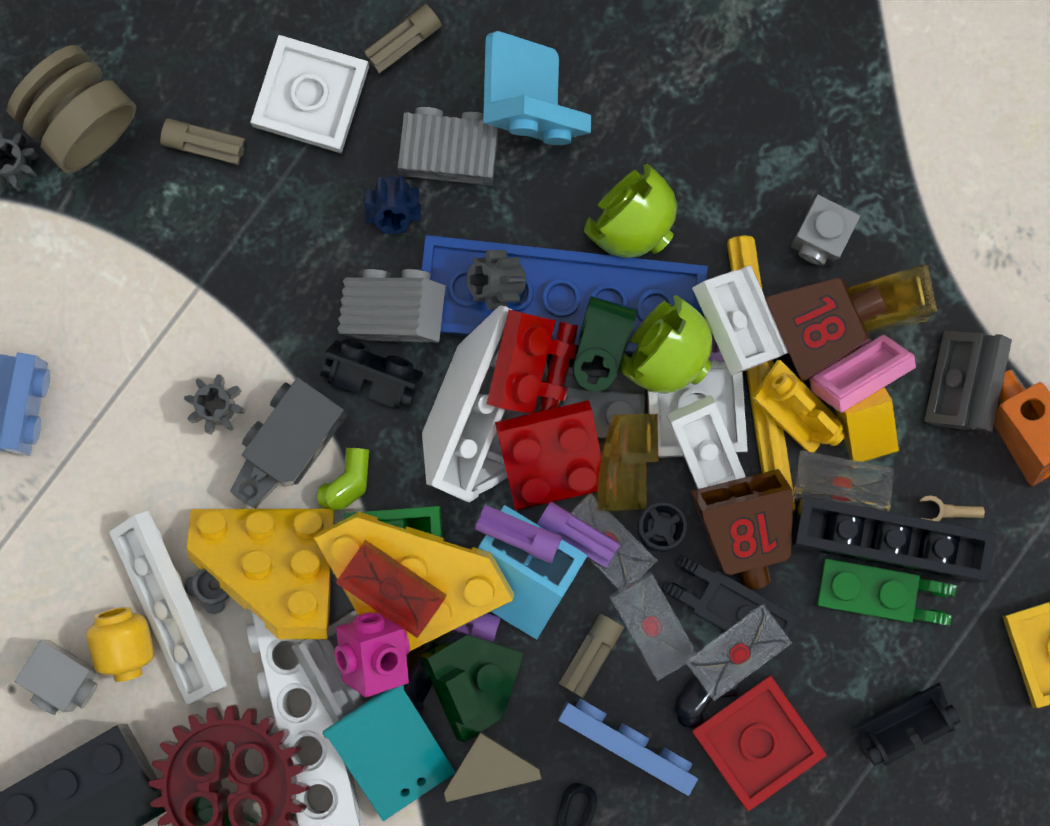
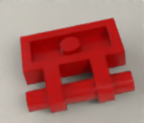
[486,310,579,414]

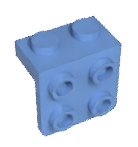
[0,352,50,456]

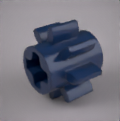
[364,176,421,234]

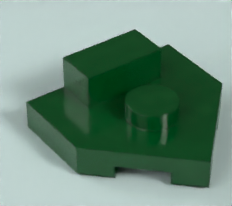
[420,632,524,742]

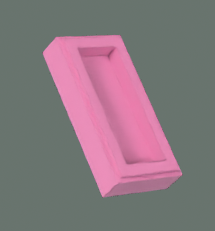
[810,334,916,413]

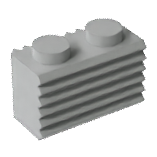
[398,107,499,186]
[337,269,446,343]

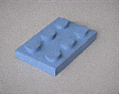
[557,698,698,796]

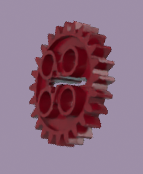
[149,705,310,826]

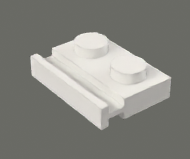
[692,265,789,376]

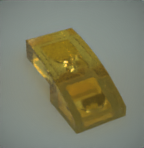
[597,414,658,511]

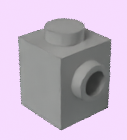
[790,195,860,268]
[14,640,98,715]

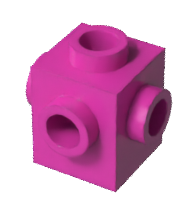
[334,613,410,697]

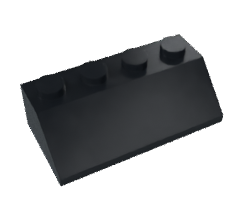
[0,724,166,826]

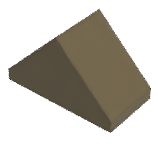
[444,732,542,802]

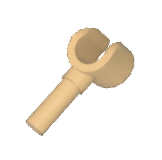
[919,495,985,522]

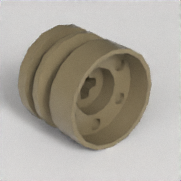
[6,45,137,173]

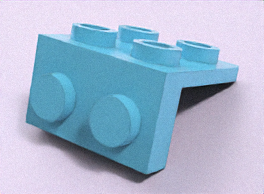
[483,31,591,145]

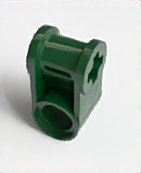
[573,296,637,391]

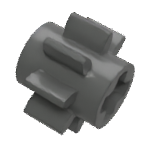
[0,132,39,191]
[467,250,526,310]
[184,374,245,435]

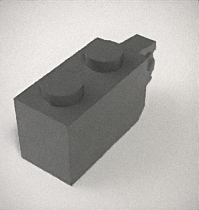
[230,377,348,509]

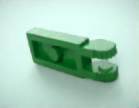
[816,559,957,626]

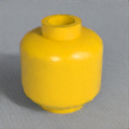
[86,607,155,682]

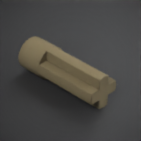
[363,4,442,74]
[160,118,245,165]
[559,613,625,698]

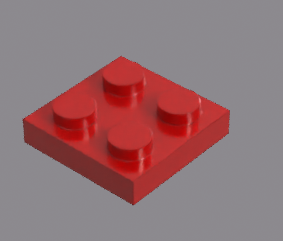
[495,400,608,511]
[691,675,827,812]

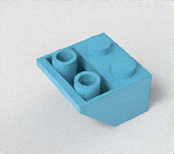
[478,505,588,640]

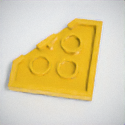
[186,509,335,639]
[314,512,515,651]

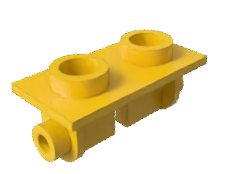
[752,360,845,455]

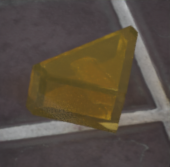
[849,265,938,332]

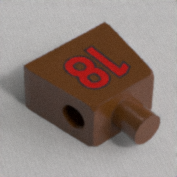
[765,278,889,382]
[691,469,793,589]

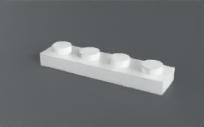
[109,510,227,706]

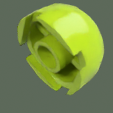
[584,164,677,259]
[620,295,712,394]

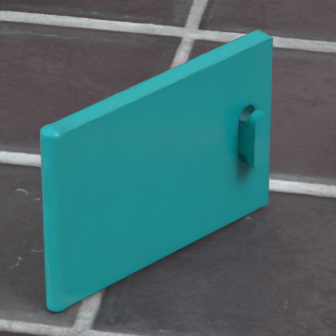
[323,685,456,821]

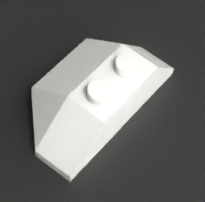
[422,305,548,503]

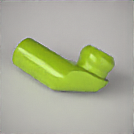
[316,448,369,511]

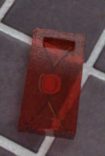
[336,540,446,638]

